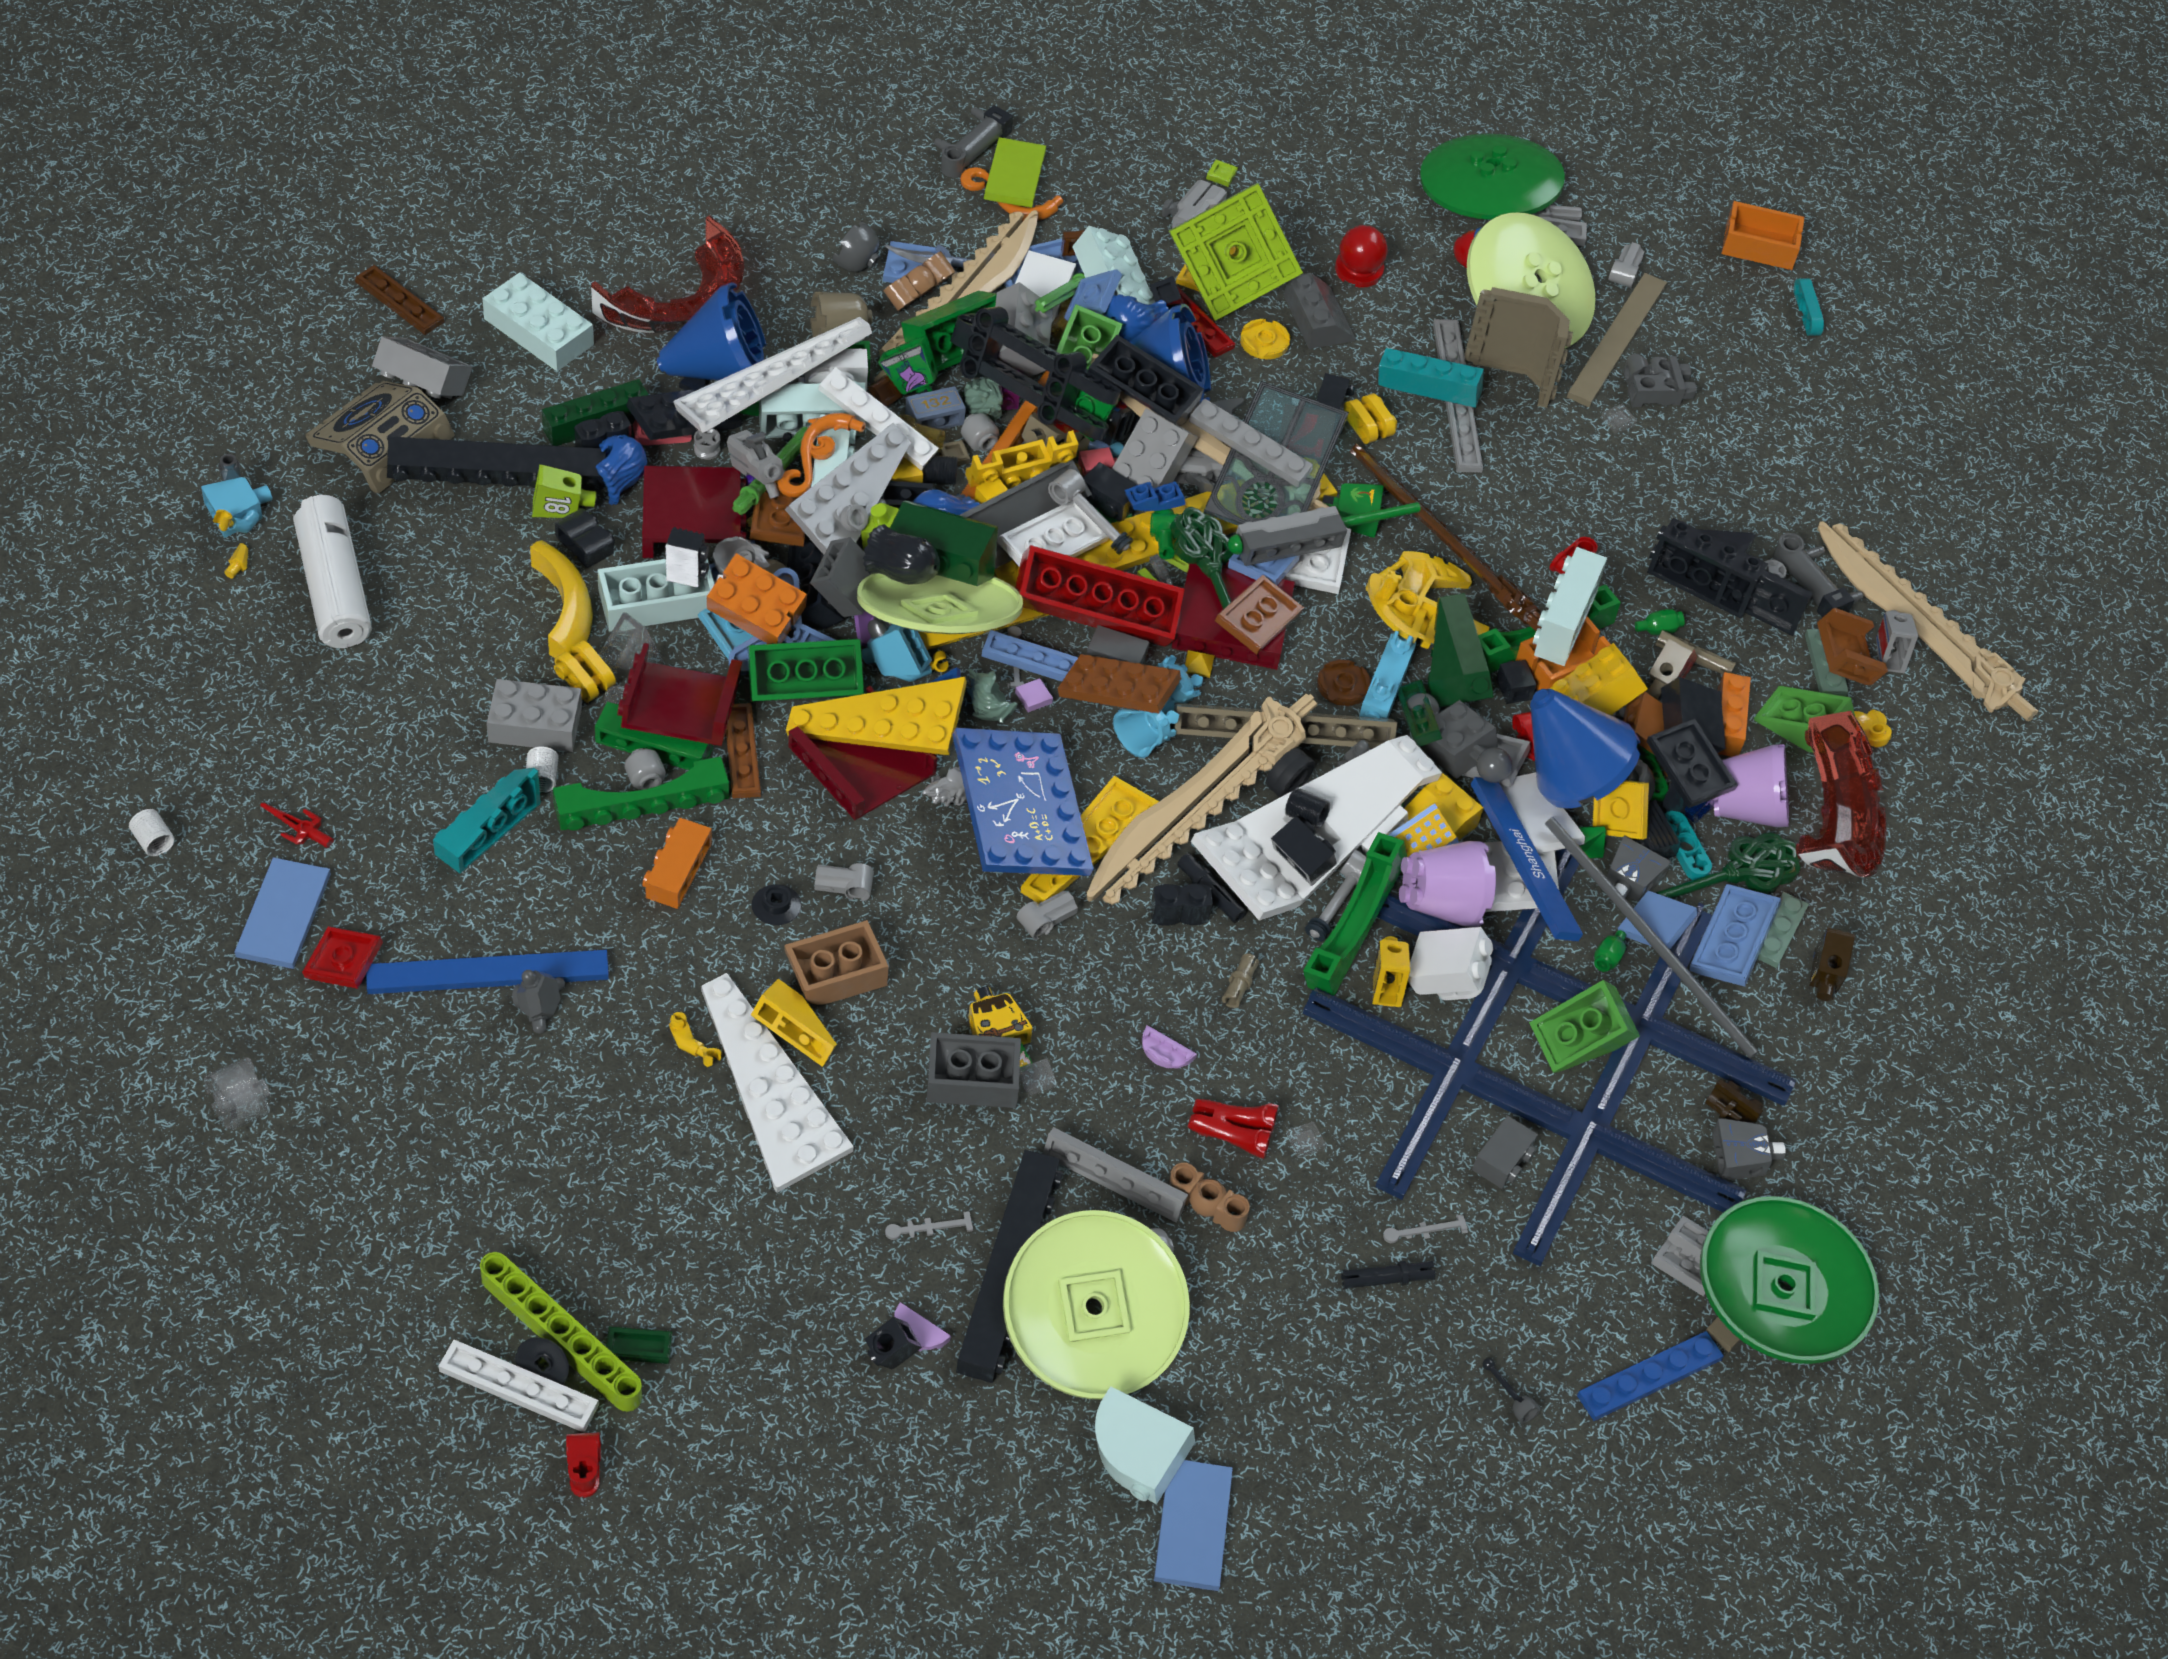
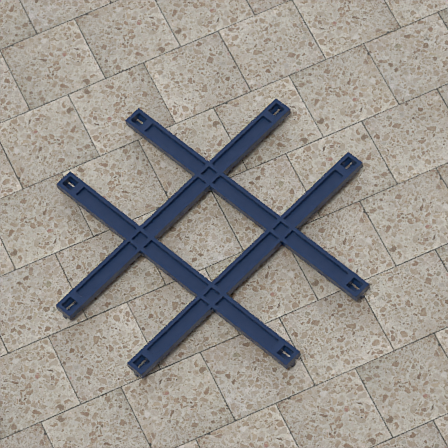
[1302,848,1796,1266]

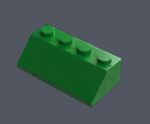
[901,290,997,371]

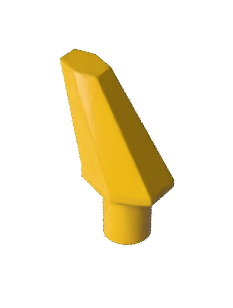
[224,543,248,579]

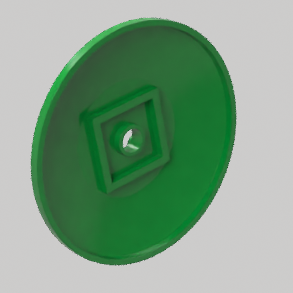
[1420,134,1565,220]
[1700,1196,1879,1364]

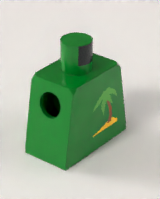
[1322,483,1383,538]

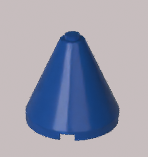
[657,283,767,381]
[1130,304,1211,404]
[1530,689,1640,808]

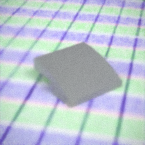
[1651,1216,1708,1297]

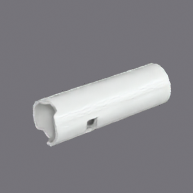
[293,495,372,648]

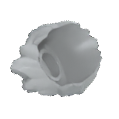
[712,536,770,575]
[922,767,967,807]

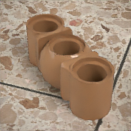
[884,251,956,312]
[1168,1163,1250,1232]

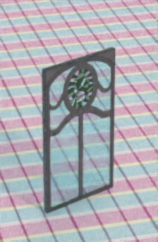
[1203,381,1349,525]

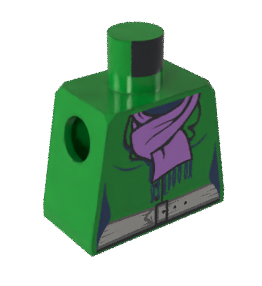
[878,335,938,394]

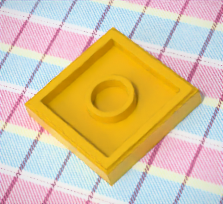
[1593,780,1649,839]

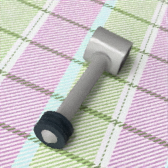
[1048,469,1133,555]
[1305,849,1367,942]

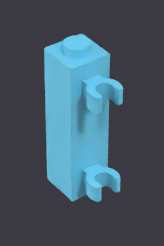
[1359,631,1417,719]

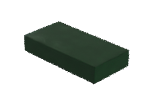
[606,1326,673,1364]

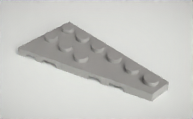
[785,423,911,554]

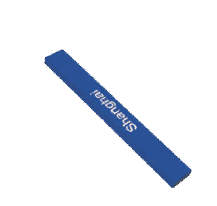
[1471,777,1583,941]

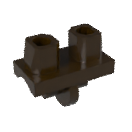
[1705,1079,1763,1124]

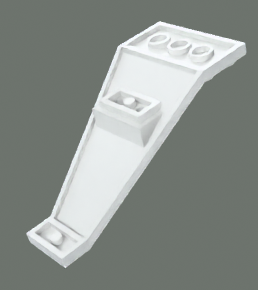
[1191,735,1442,920]

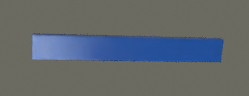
[367,950,609,994]

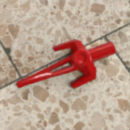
[260,802,334,848]

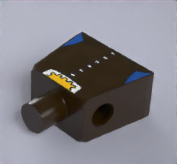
[1809,927,1856,1001]

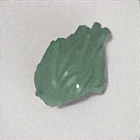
[964,377,1003,421]
[967,668,1018,723]

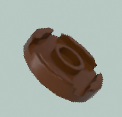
[1317,659,1371,706]

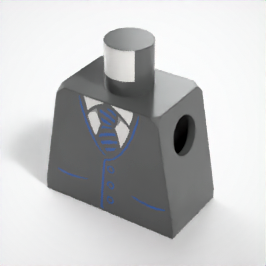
[1607,835,1671,902]
[1712,1119,1785,1181]

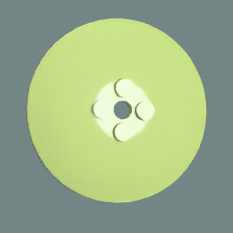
[1467,213,1595,349]
[857,574,1023,634]
[1003,1210,1190,1400]

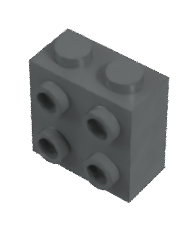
[810,537,871,617]

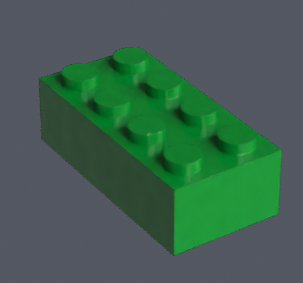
[747,639,864,702]

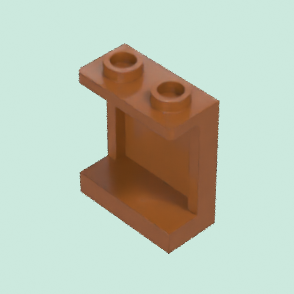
[1817,608,1888,685]
[1623,692,1668,776]

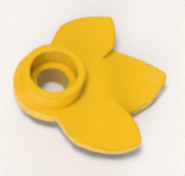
[1843,710,1892,747]

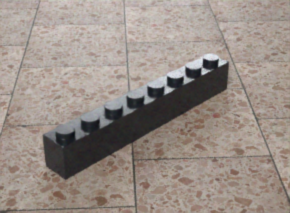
[387,436,606,491]
[956,1149,1063,1383]

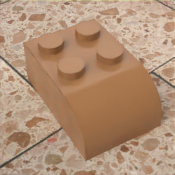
[784,920,889,1005]

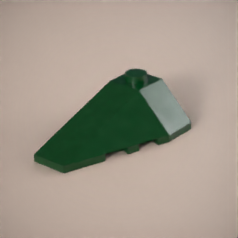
[1427,593,1494,707]

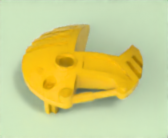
[1365,551,1489,649]

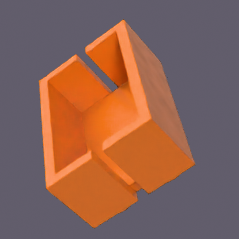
[1721,201,1805,270]
[707,553,807,644]
[1516,616,1611,691]

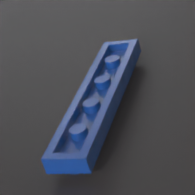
[1577,1331,1724,1421]

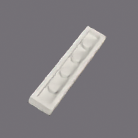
[818,367,939,470]
[438,1340,599,1433]

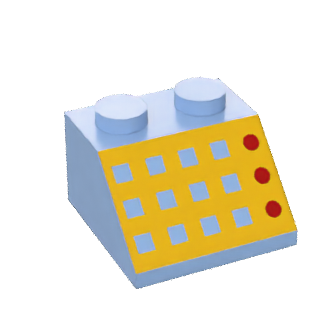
[1388,803,1459,857]

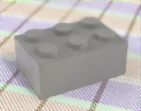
[995,282,1053,378]
[372,336,473,399]
[1112,408,1198,489]
[487,679,582,752]

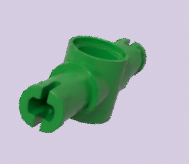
[1150,509,1179,560]

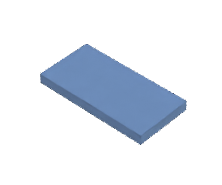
[235,858,331,969]
[1690,884,1781,987]
[1154,1460,1233,1591]

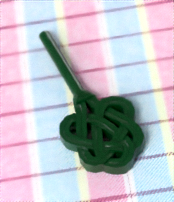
[1170,507,1233,610]
[1656,832,1801,899]

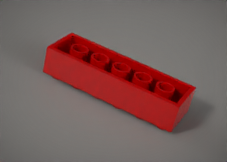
[1015,545,1185,647]

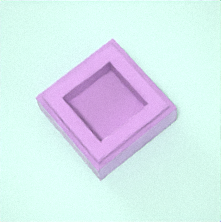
[1015,678,1053,712]

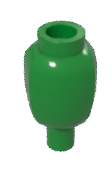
[1634,609,1685,635]
[1594,930,1626,972]

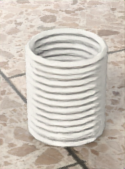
[526,746,558,793]
[129,809,175,856]

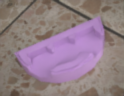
[1142,1025,1197,1068]
[894,1302,951,1351]

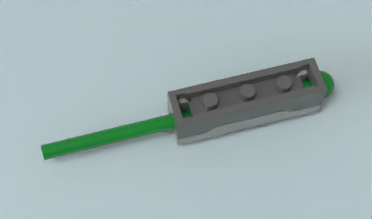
[1228,502,1421,566]

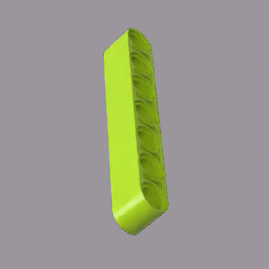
[480,1252,642,1412]

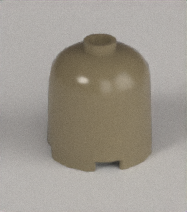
[810,292,872,338]

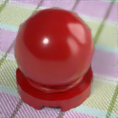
[1335,225,1388,288]

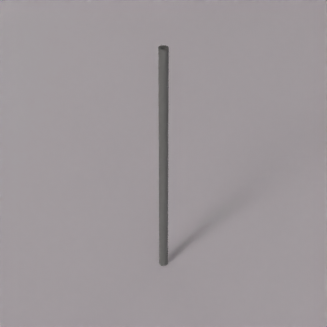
[1545,817,1759,1059]

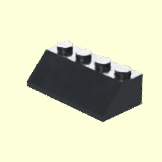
[1088,335,1204,425]
[787,534,843,629]

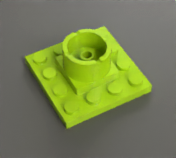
[1169,183,1303,321]

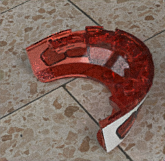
[591,215,744,333]
[1796,711,1886,877]

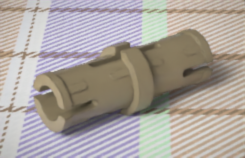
[1222,954,1259,1008]

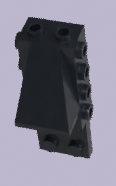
[1647,518,1813,636]

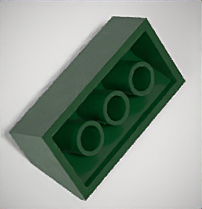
[890,500,998,586]

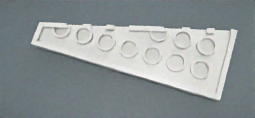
[673,317,872,433]
[701,973,854,1192]

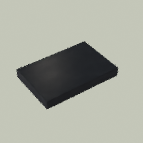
[1646,719,1738,808]

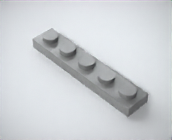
[1189,399,1313,488]
[1043,1127,1188,1223]

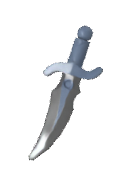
[885,245,972,273]

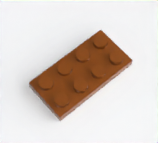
[1058,654,1181,714]

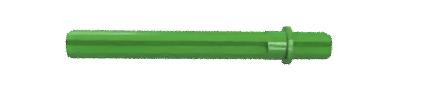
[1034,273,1085,314]
[732,427,808,515]

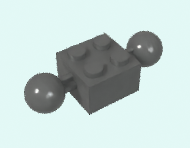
[1406,693,1512,783]

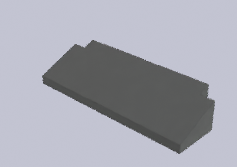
[959,459,1092,569]

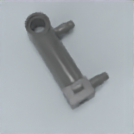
[934,105,1013,178]
[1773,533,1863,618]

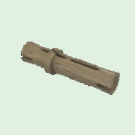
[1656,630,1736,675]

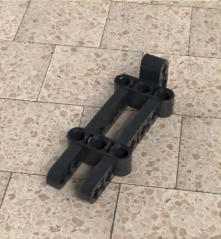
[950,306,1121,440]

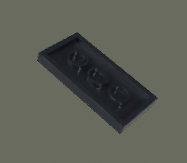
[626,388,743,441]

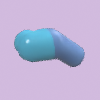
[1088,440,1124,458]

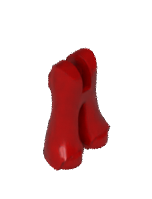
[1187,1099,1279,1159]

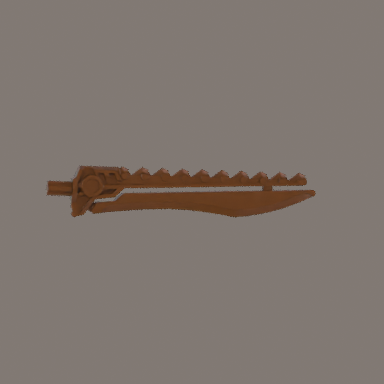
[1350,443,1542,631]

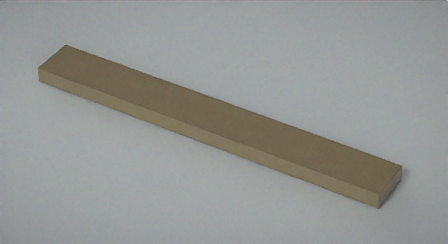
[1567,273,1667,408]

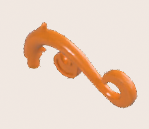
[960,167,1063,222]
[777,413,866,498]

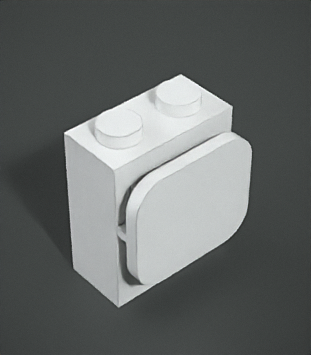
[798,349,868,392]
[1408,927,1493,1000]

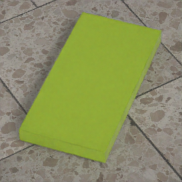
[984,137,1046,208]

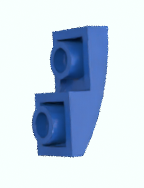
[1125,481,1186,511]

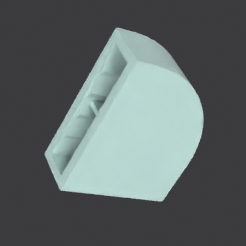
[1095,1386,1195,1504]

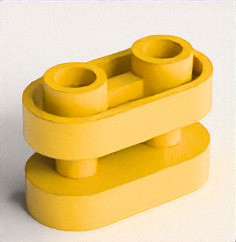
[1343,393,1397,444]
[554,640,616,703]

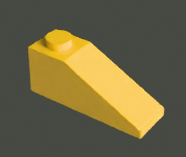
[751,979,837,1067]

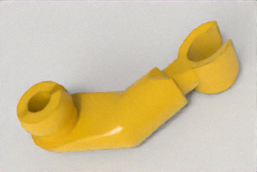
[669,1012,721,1067]

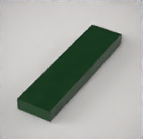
[1398,680,1442,747]

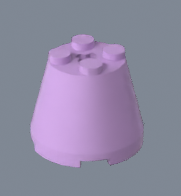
[1713,744,1789,828]
[1399,841,1496,927]

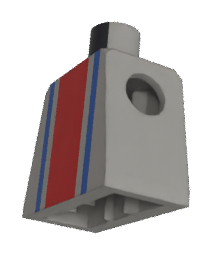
[1876,610,1918,673]

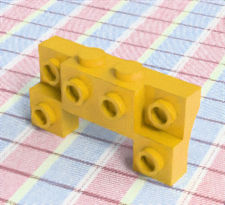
[965,430,1079,489]

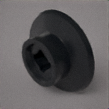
[752,884,801,925]
[515,1337,569,1385]

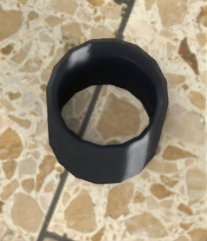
[922,455,957,485]
[1285,787,1330,828]

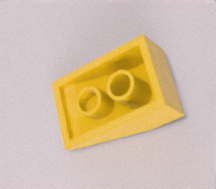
[1404,773,1483,841]

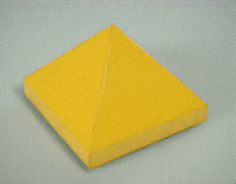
[1185,650,1215,678]

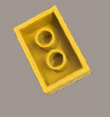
[1549,643,1648,715]

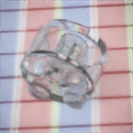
[204,1057,270,1130]

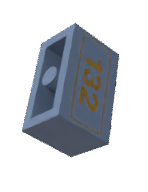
[905,386,966,434]

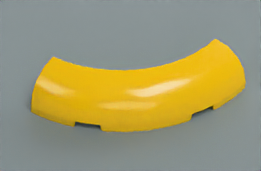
[530,540,593,658]

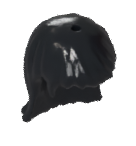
[863,524,940,585]

